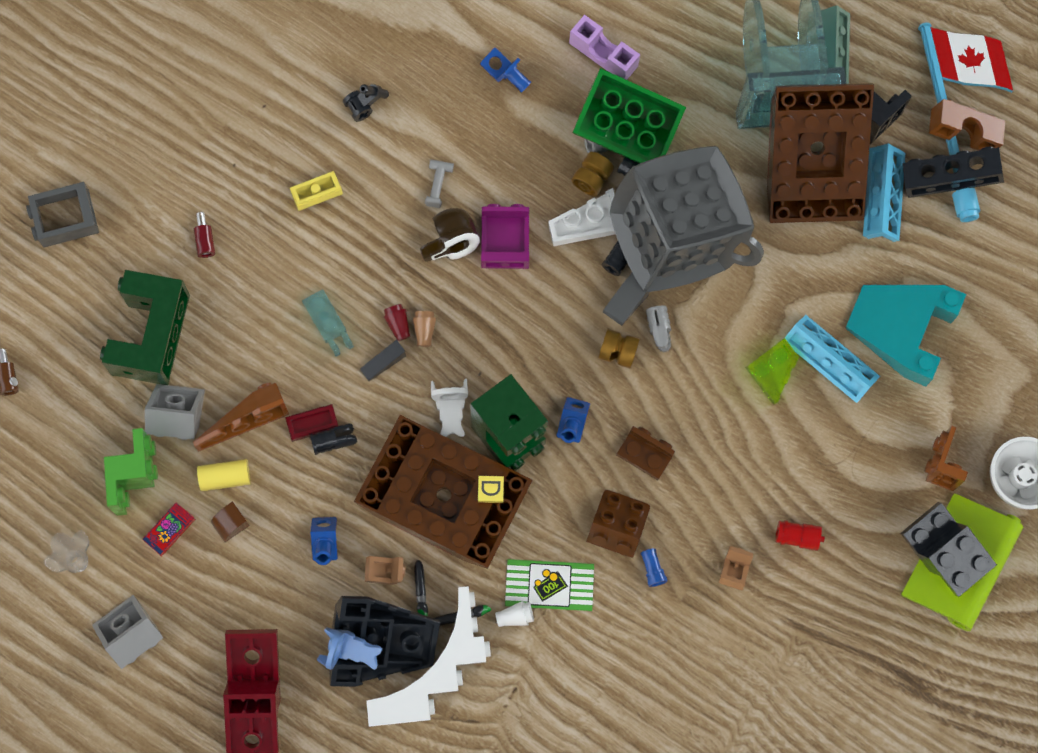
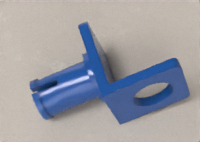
[480,48,531,93]
[557,397,590,443]
[311,517,338,565]

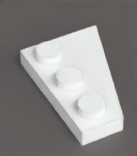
[548,188,616,246]

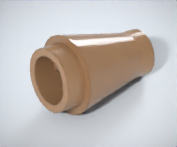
[412,311,437,347]

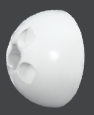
[990,437,1038,510]

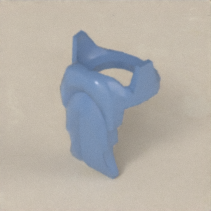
[317,627,382,670]

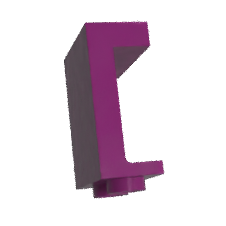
[481,204,529,269]

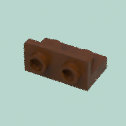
[616,426,675,481]

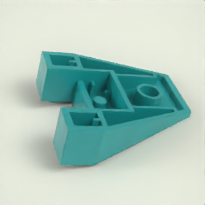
[845,285,967,387]

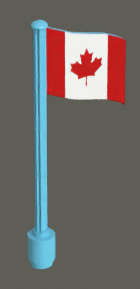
[918,22,1013,222]

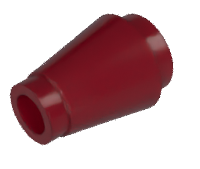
[383,304,411,341]

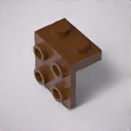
[586,490,650,558]

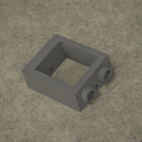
[26,182,99,248]

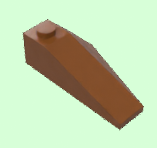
[193,383,289,452]

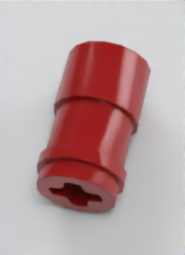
[775,520,825,551]

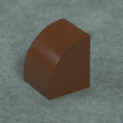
[211,501,250,543]

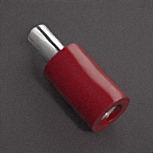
[194,212,215,258]

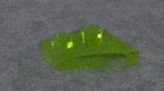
[745,338,799,405]

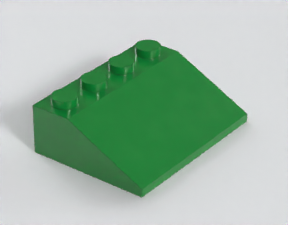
[572,68,686,164]

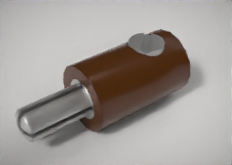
[0,349,19,396]

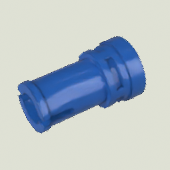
[640,548,668,587]

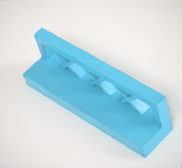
[863,143,906,242]
[783,315,880,403]

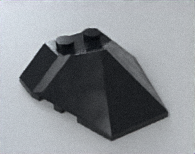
[329,596,440,687]

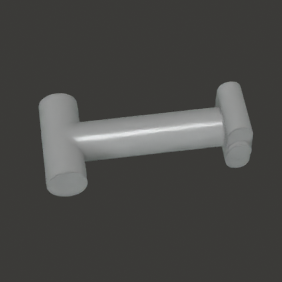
[425,159,454,208]

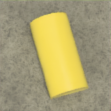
[290,171,343,211]
[197,459,251,491]

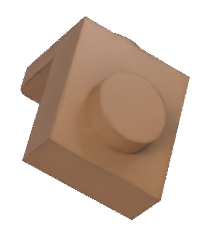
[718,546,754,590]
[365,556,405,585]

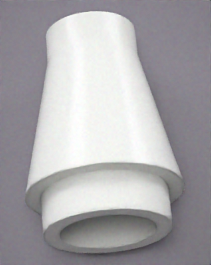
[495,601,534,627]

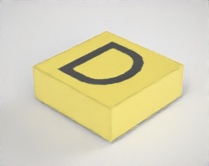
[478,476,504,503]

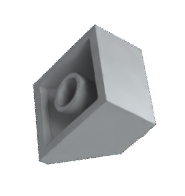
[145,384,205,440]
[92,595,163,669]

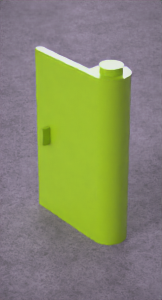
[901,493,1024,631]

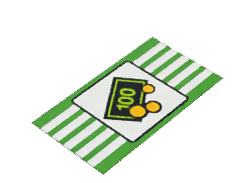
[505,559,594,611]

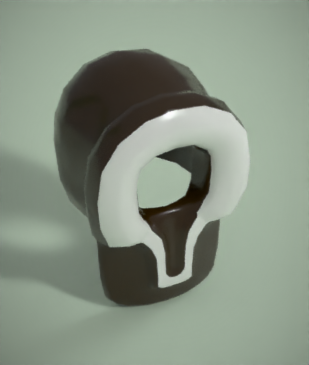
[420,208,480,262]

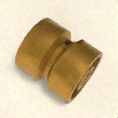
[571,152,614,197]
[598,329,640,369]

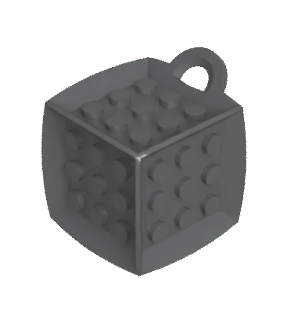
[610,146,764,292]

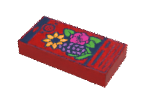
[142,503,196,557]

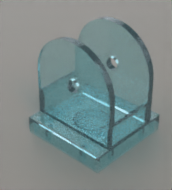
[735,0,846,129]

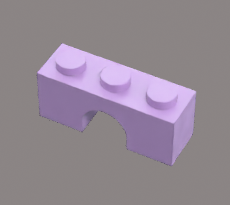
[569,15,640,80]

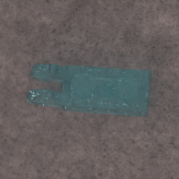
[302,289,354,357]

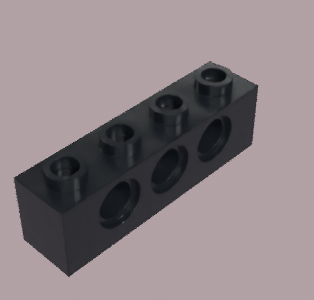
[903,147,1004,198]

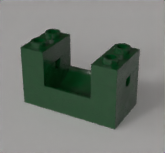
[100,270,190,385]
[470,374,548,471]

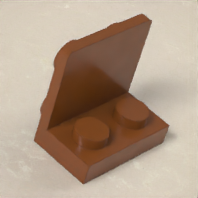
[924,426,968,491]

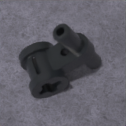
[343,84,389,122]

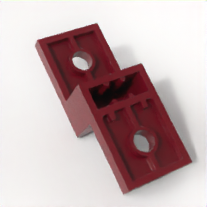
[223,629,281,753]

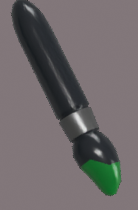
[414,560,428,616]
[434,605,491,626]

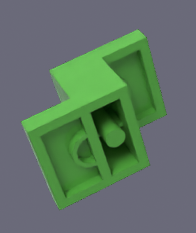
[104,428,158,516]

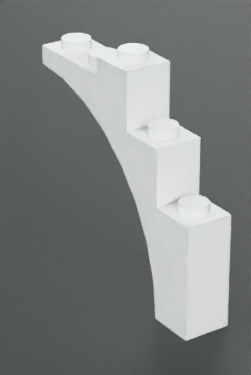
[366,586,491,727]

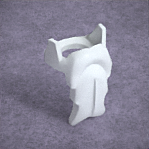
[431,379,468,437]

